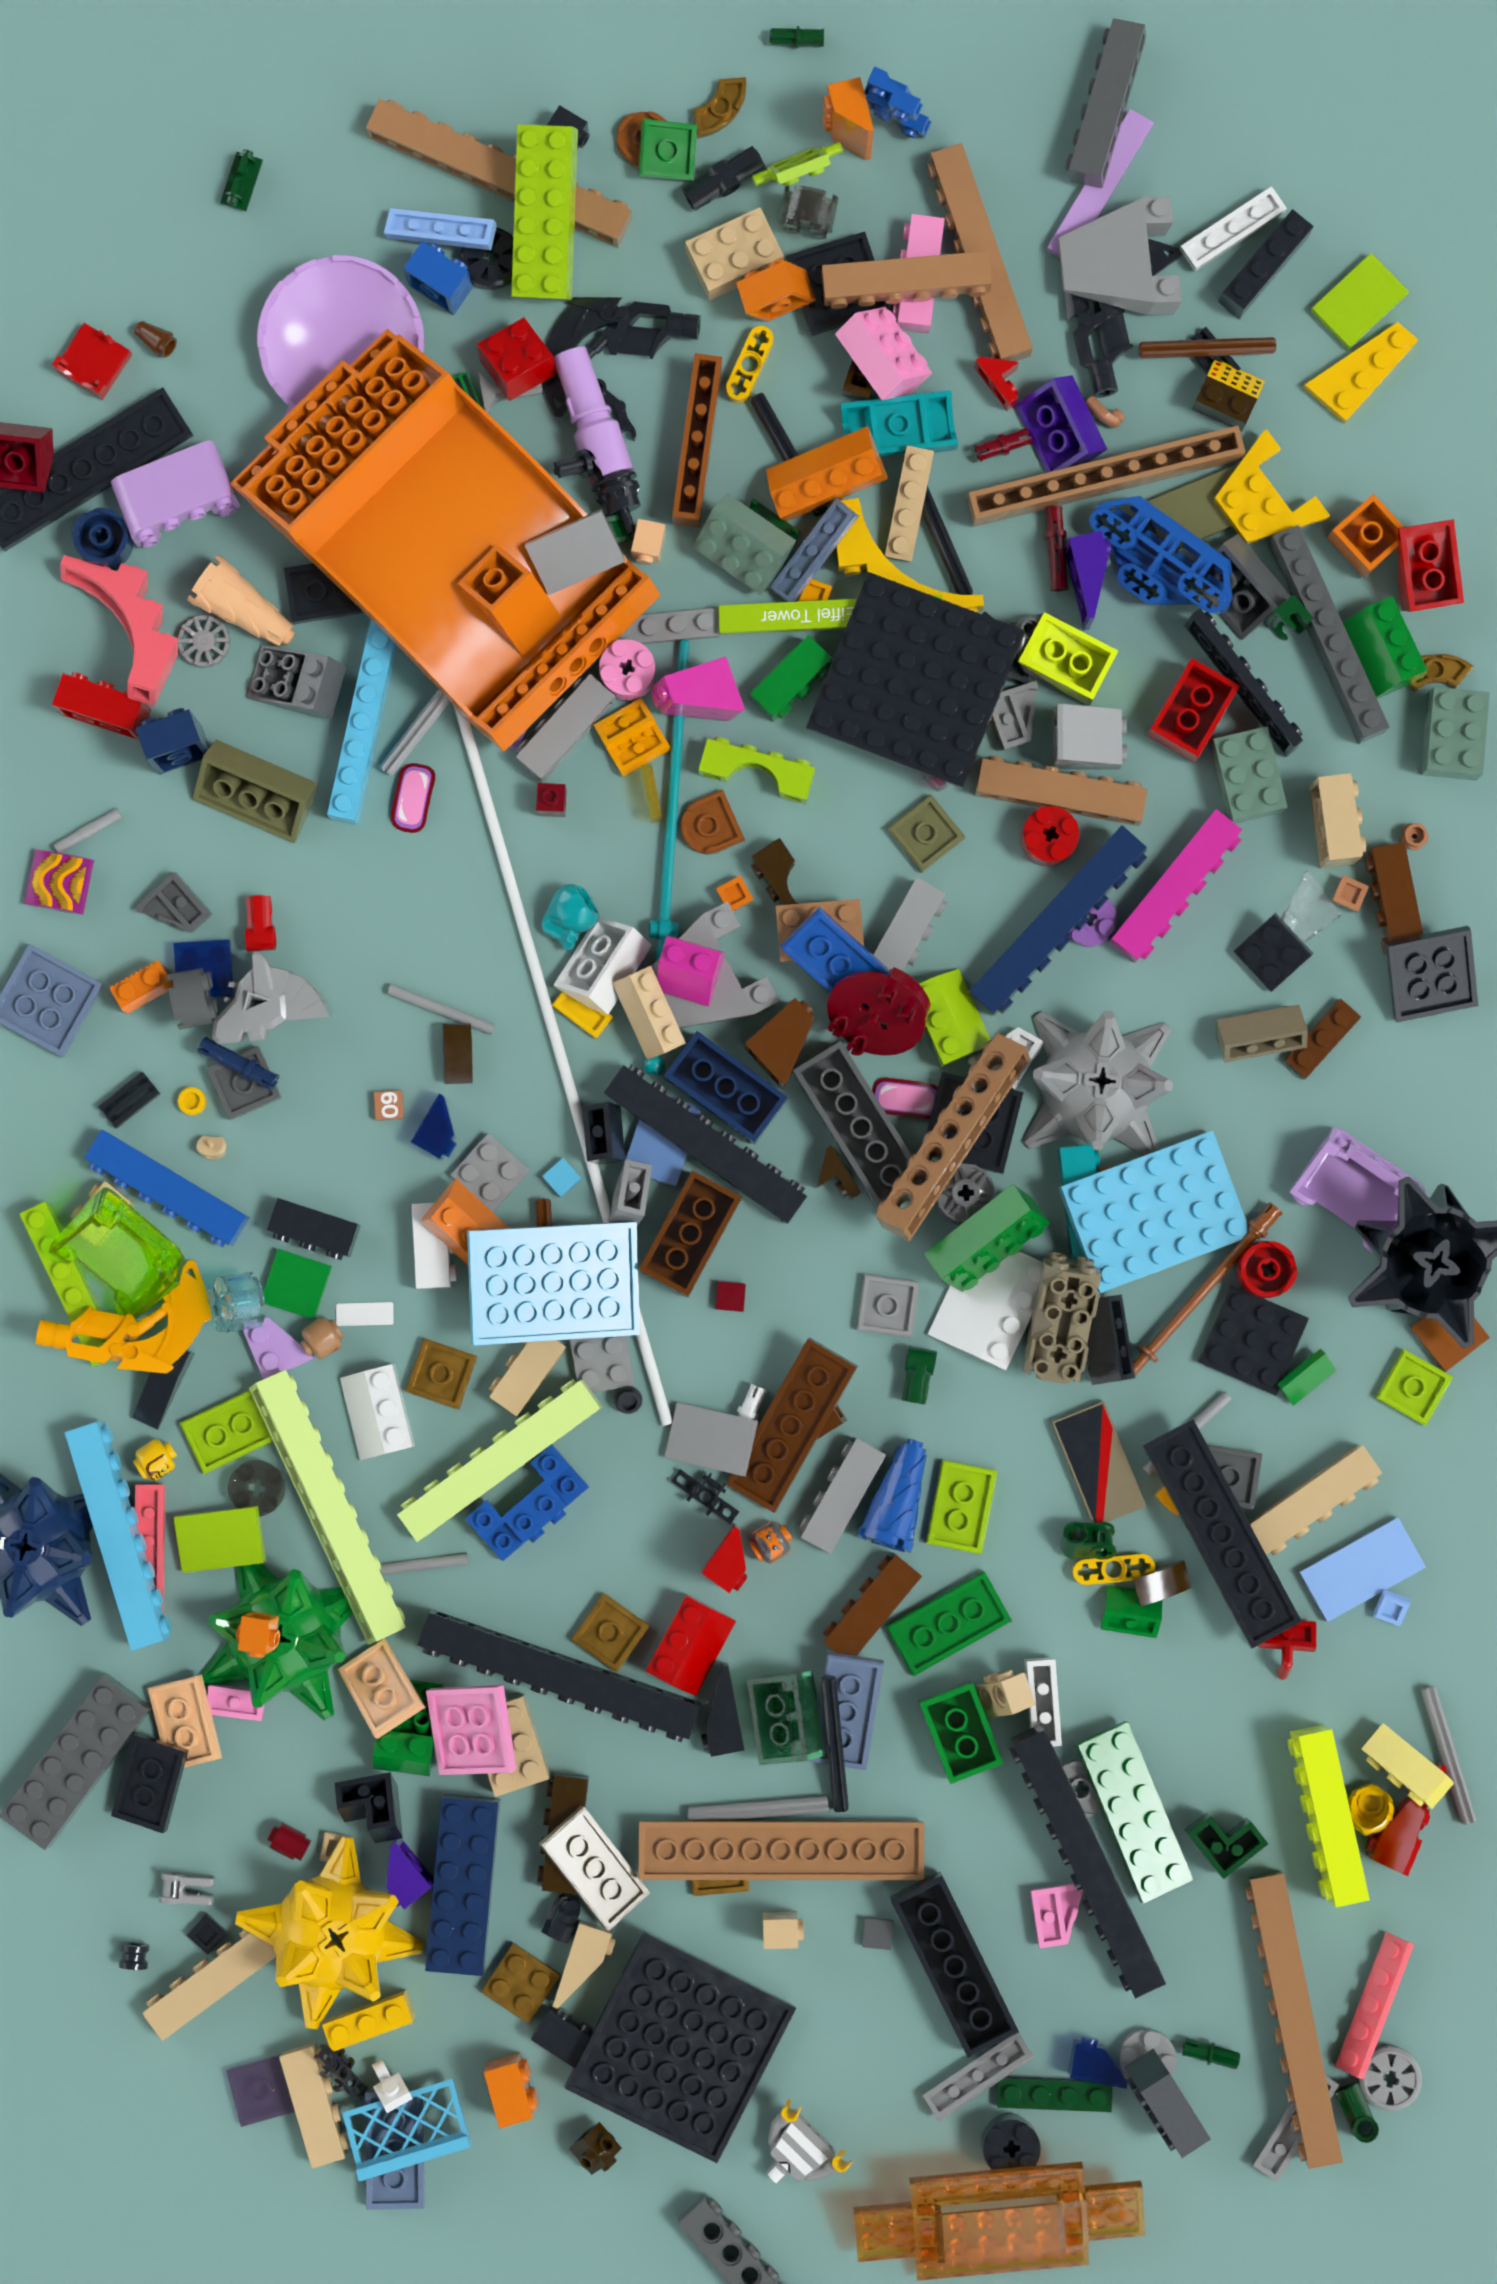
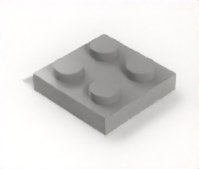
[451,1133,530,1212]
[570,1336,635,1393]

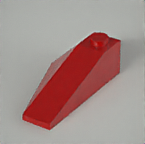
[1365,1762,1447,1876]

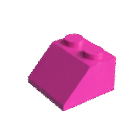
[657,936,725,1007]

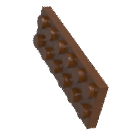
[726,1337,858,1513]

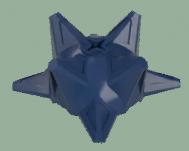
[0,1474,93,1626]

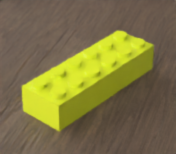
[1287,1725,1370,1907]

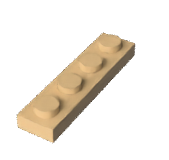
[885,446,934,562]

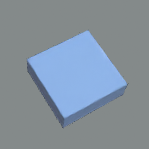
[1373,1589,1410,1626]

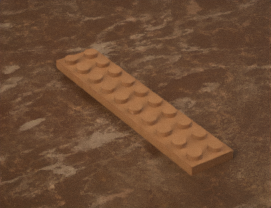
[638,1821,924,1880]

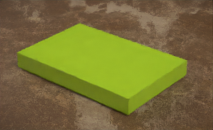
[1311,253,1409,350]
[180,1390,273,1474]
[926,1460,998,1554]
[173,1505,266,1573]

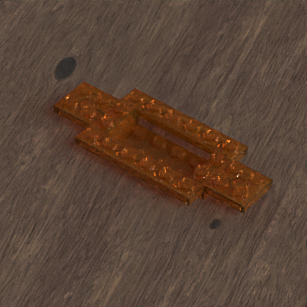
[853,2162,1145,2281]

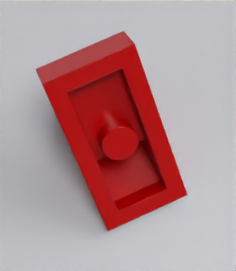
[974,357,1019,411]

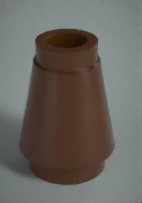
[134,321,177,358]

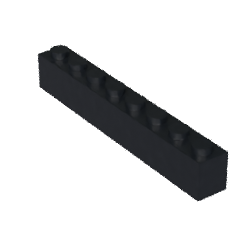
[604,1064,807,1224]

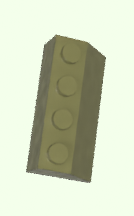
[193,740,318,843]

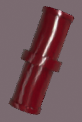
[974,427,1032,462]

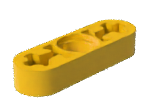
[726,326,773,404]
[1072,1553,1155,1585]

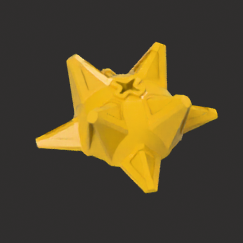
[235,1837,423,2029]

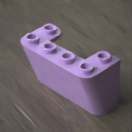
[111,441,241,548]

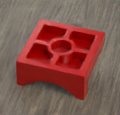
[52,322,132,400]

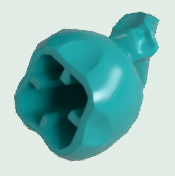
[541,884,599,951]

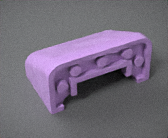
[1290,1127,1426,1253]

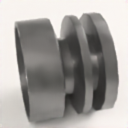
[935,1164,995,1225]

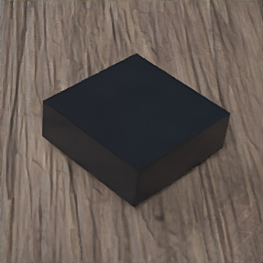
[187,1913,228,1955]

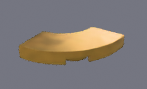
[694,77,746,138]
[1408,654,1474,692]

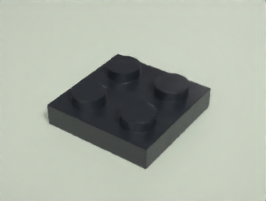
[1233,912,1314,992]

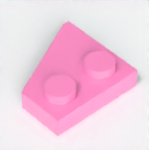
[1030,1883,1084,1948]

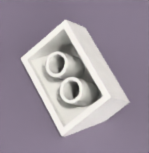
[554,917,652,1015]
[340,1364,415,1461]

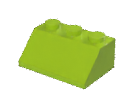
[919,969,991,1068]

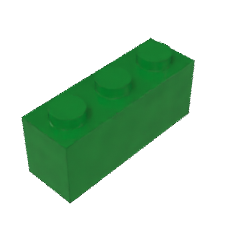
[749,635,832,722]

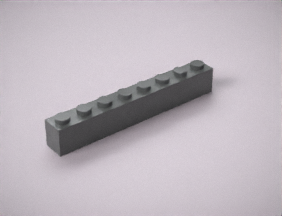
[1268,525,1389,744]

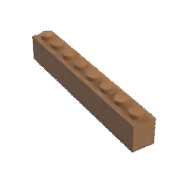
[926,143,1033,361]

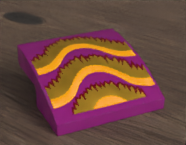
[24,849,94,915]

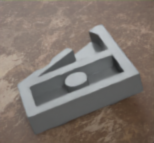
[135,872,212,933]

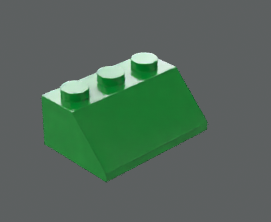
[1342,596,1428,699]

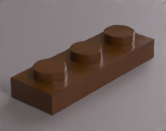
[1284,998,1361,1080]

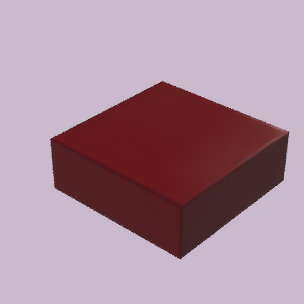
[716,1281,746,1312]

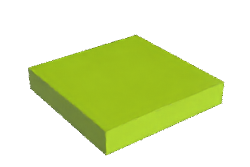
[1375,1349,1453,1426]

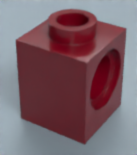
[536,783,567,817]

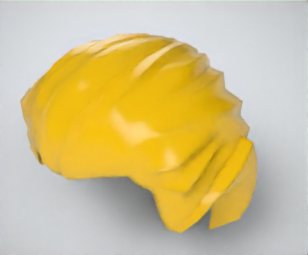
[1348,1784,1394,1836]

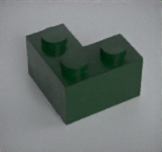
[1184,1812,1268,1879]

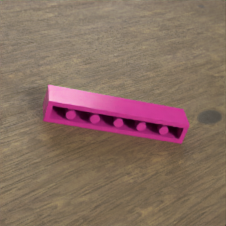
[1109,809,1243,963]

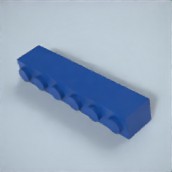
[84,1129,250,1247]

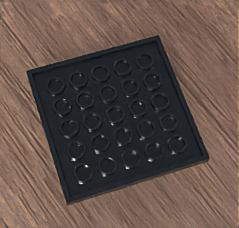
[806,572,1025,789]
[564,1931,796,2163]

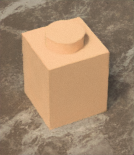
[631,519,666,565]

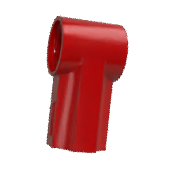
[245,895,277,952]

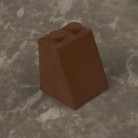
[745,998,814,1090]

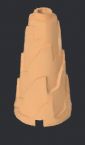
[187,555,296,647]

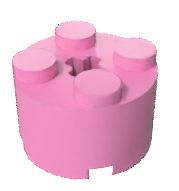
[599,640,656,701]

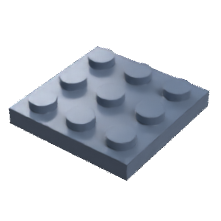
[0,944,104,1058]

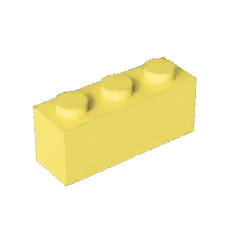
[1361,1723,1454,1809]

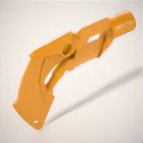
[35,1260,212,1373]

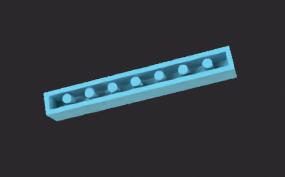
[327,620,398,826]
[64,1421,172,1651]

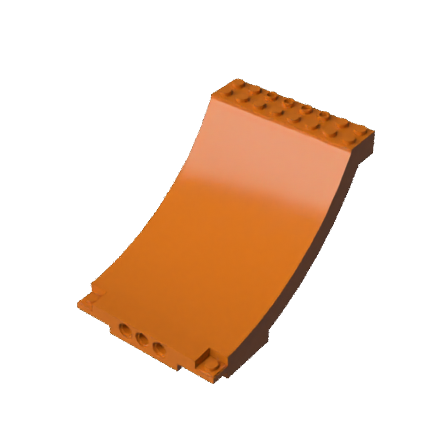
[230,329,661,752]

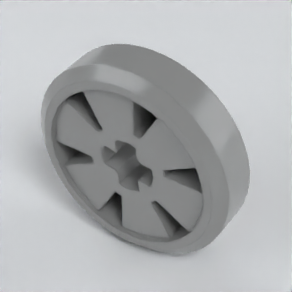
[1357,2045,1422,2111]

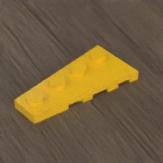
[1303,322,1418,424]

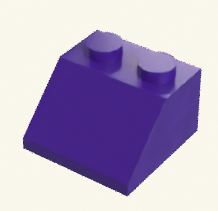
[386,1838,434,1910]

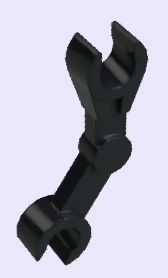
[597,379,636,441]

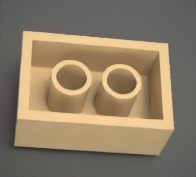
[685,207,784,301]
[1309,773,1366,869]
[487,1694,551,1797]

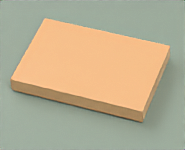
[337,1638,425,1739]
[147,1674,222,1768]

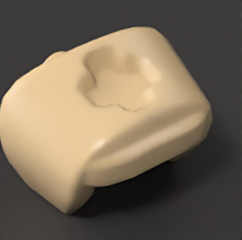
[196,1136,226,1160]

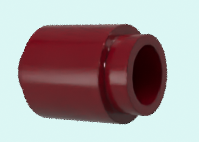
[267,1822,312,1861]

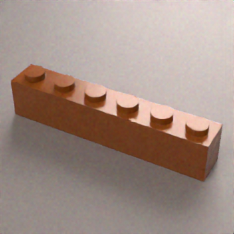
[672,353,722,528]

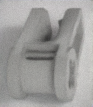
[159,1872,216,1905]

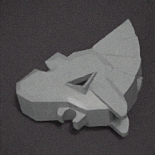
[212,953,332,1044]

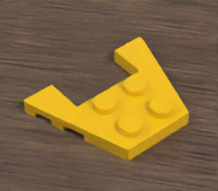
[1214,429,1330,544]

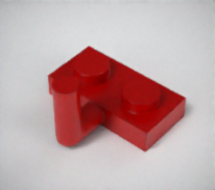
[1258,1620,1317,1680]

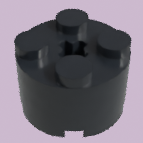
[981,2113,1041,2178]

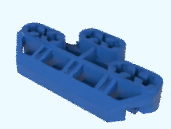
[1089,496,1233,614]

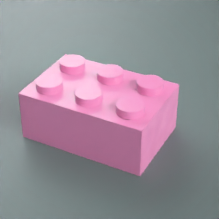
[835,307,932,401]

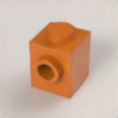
[236,1611,280,1658]

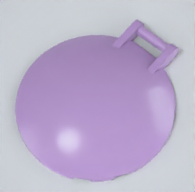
[257,255,424,416]

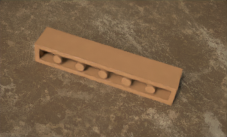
[821,251,992,309]
[975,756,1148,826]

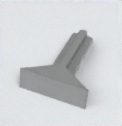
[478,372,543,414]

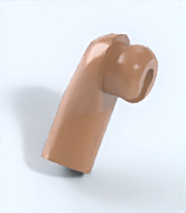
[1085,396,1125,428]

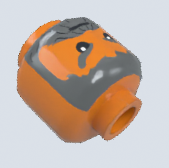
[749,1521,792,1564]

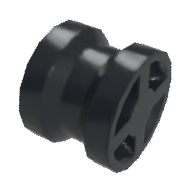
[119,1942,150,1970]

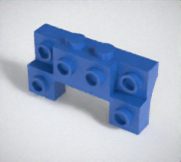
[864,66,932,139]
[465,1444,589,1561]

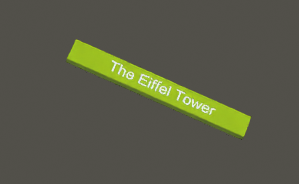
[719,594,942,635]

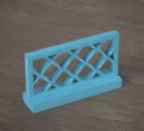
[342,2078,473,2182]

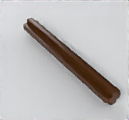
[1139,337,1277,358]

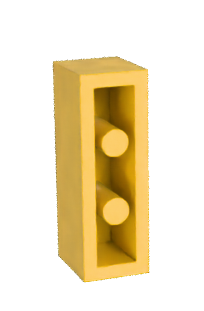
[322,1990,416,2051]

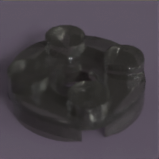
[228,1460,286,1517]

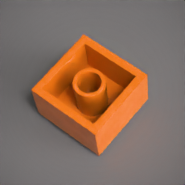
[736,259,816,322]
[1327,494,1404,579]
[484,2053,539,2129]

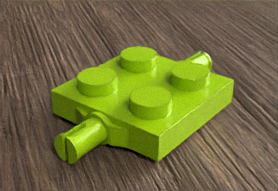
[752,142,843,187]

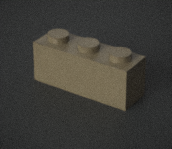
[1217,1005,1308,1063]

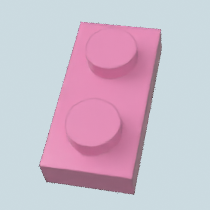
[207,1684,265,1721]

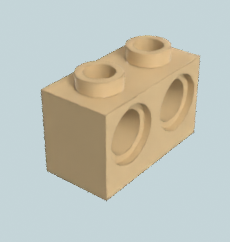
[975,1670,1036,1718]

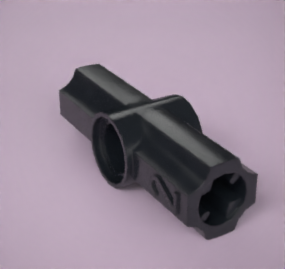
[683,146,765,211]

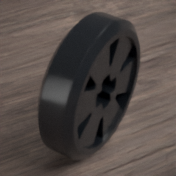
[460,228,514,290]

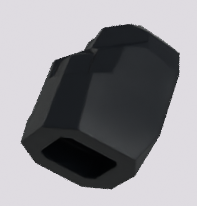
[541,1893,580,1943]

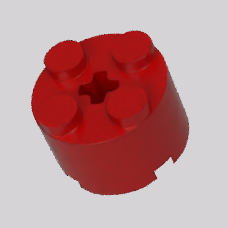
[1020,806,1079,867]
[1236,1241,1297,1299]

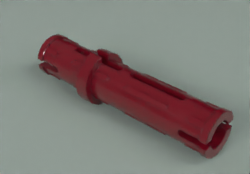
[1044,505,1068,592]

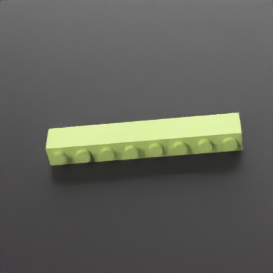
[397,1379,603,1542]

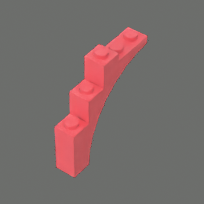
[60,555,178,706]

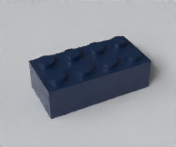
[664,1031,788,1145]

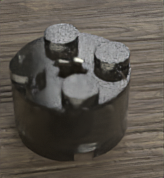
[778,185,839,239]

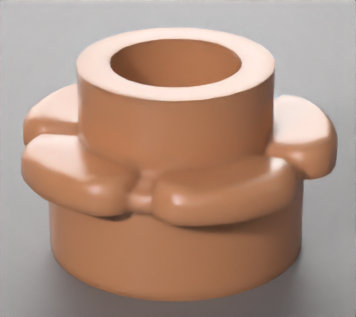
[1401,823,1428,850]

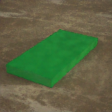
[886,1571,1012,1677]

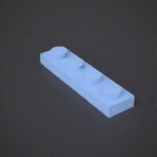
[384,208,497,250]

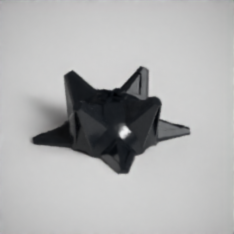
[1348,1177,1497,1349]

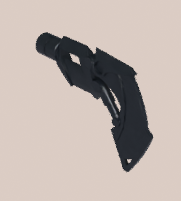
[1064,239,1182,398]
[542,297,701,418]

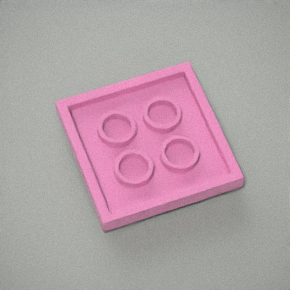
[426,1685,517,1775]

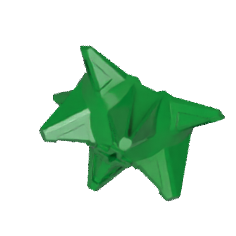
[199,1563,353,1720]

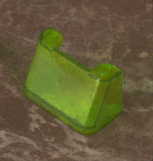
[48,1187,185,1320]

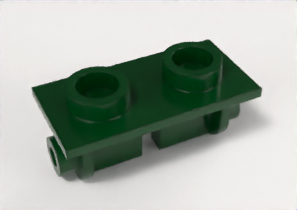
[220,149,263,212]

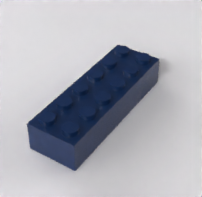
[425,1794,501,1976]

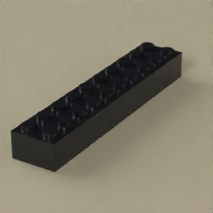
[417,1610,701,1742]

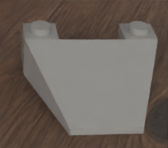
[1058,196,1182,315]
[651,902,779,1028]

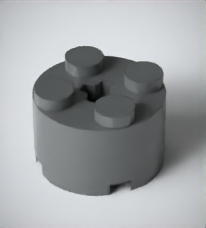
[167,968,219,1030]

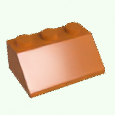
[822,77,874,160]
[420,1178,509,1265]

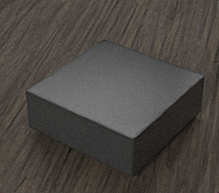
[862,1917,893,1950]

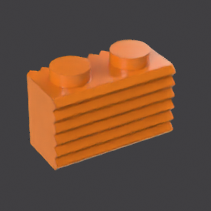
[110,960,173,1014]

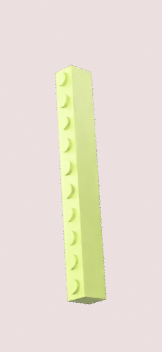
[249,1370,406,1645]

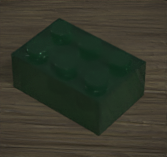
[747,1670,825,1765]

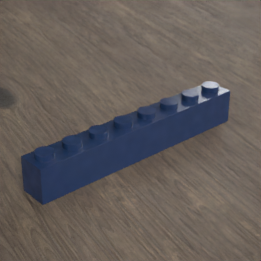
[969,825,1147,1016]

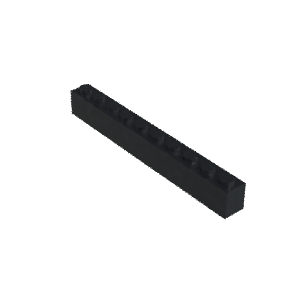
[1009,1723,1166,1999]

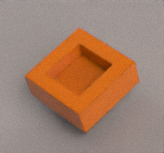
[716,875,754,912]

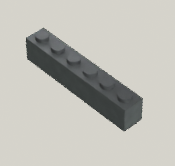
[1066,18,1147,188]

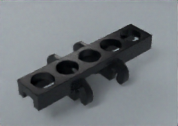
[671,1469,740,1524]
[314,2044,368,2101]

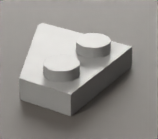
[991,680,1038,751]

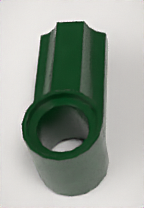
[901,1346,937,1405]
[1335,2082,1379,2143]

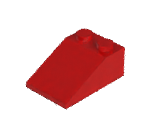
[1398,519,1464,612]

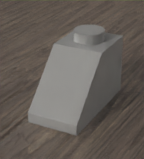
[609,1159,652,1227]

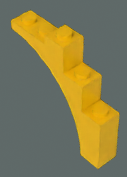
[831,498,984,613]

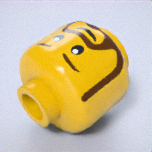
[133,1439,177,1481]

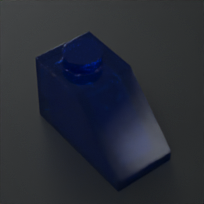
[411,1093,457,1160]
[1068,2036,1128,2089]

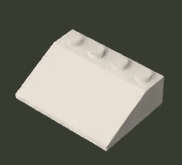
[927,1252,1043,1371]

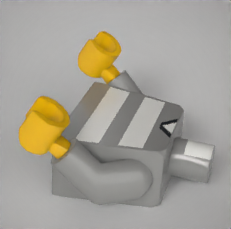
[766,2099,853,2184]

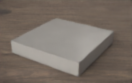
[856,1274,920,1338]

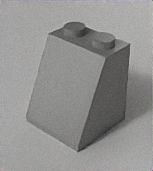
[1052,704,1127,770]

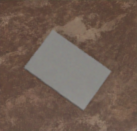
[525,509,625,595]
[664,1402,758,1477]

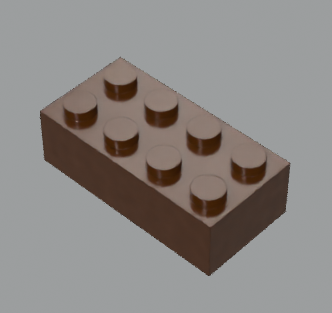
[639,1170,742,1298]

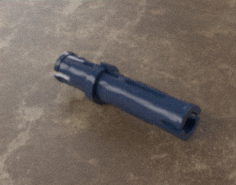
[197,1037,280,1091]

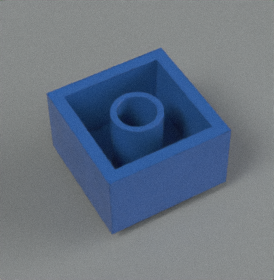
[404,241,472,315]

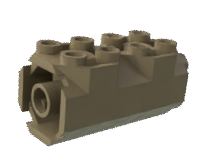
[1022,1252,1101,1384]

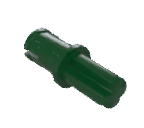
[770,26,824,48]
[1182,2037,1240,2069]

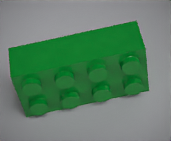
[924,1184,1050,1292]

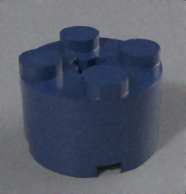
[72,508,134,570]

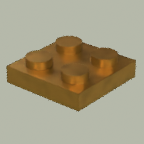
[481,1942,561,2024]

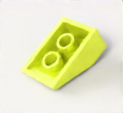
[1018,612,1118,706]

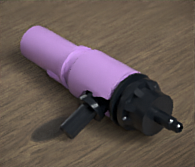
[553,346,641,534]

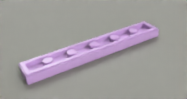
[1047,109,1154,258]

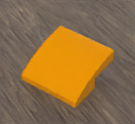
[593,698,671,777]

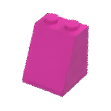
[651,656,745,721]

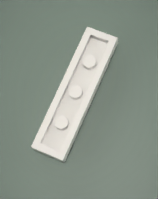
[1179,186,1287,271]

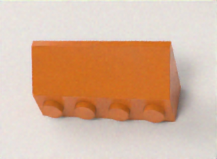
[766,426,888,522]

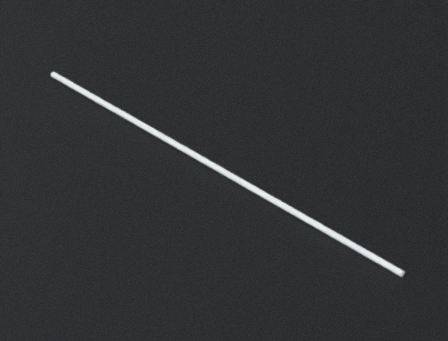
[453,705,673,1426]

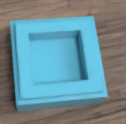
[542,1158,582,1197]

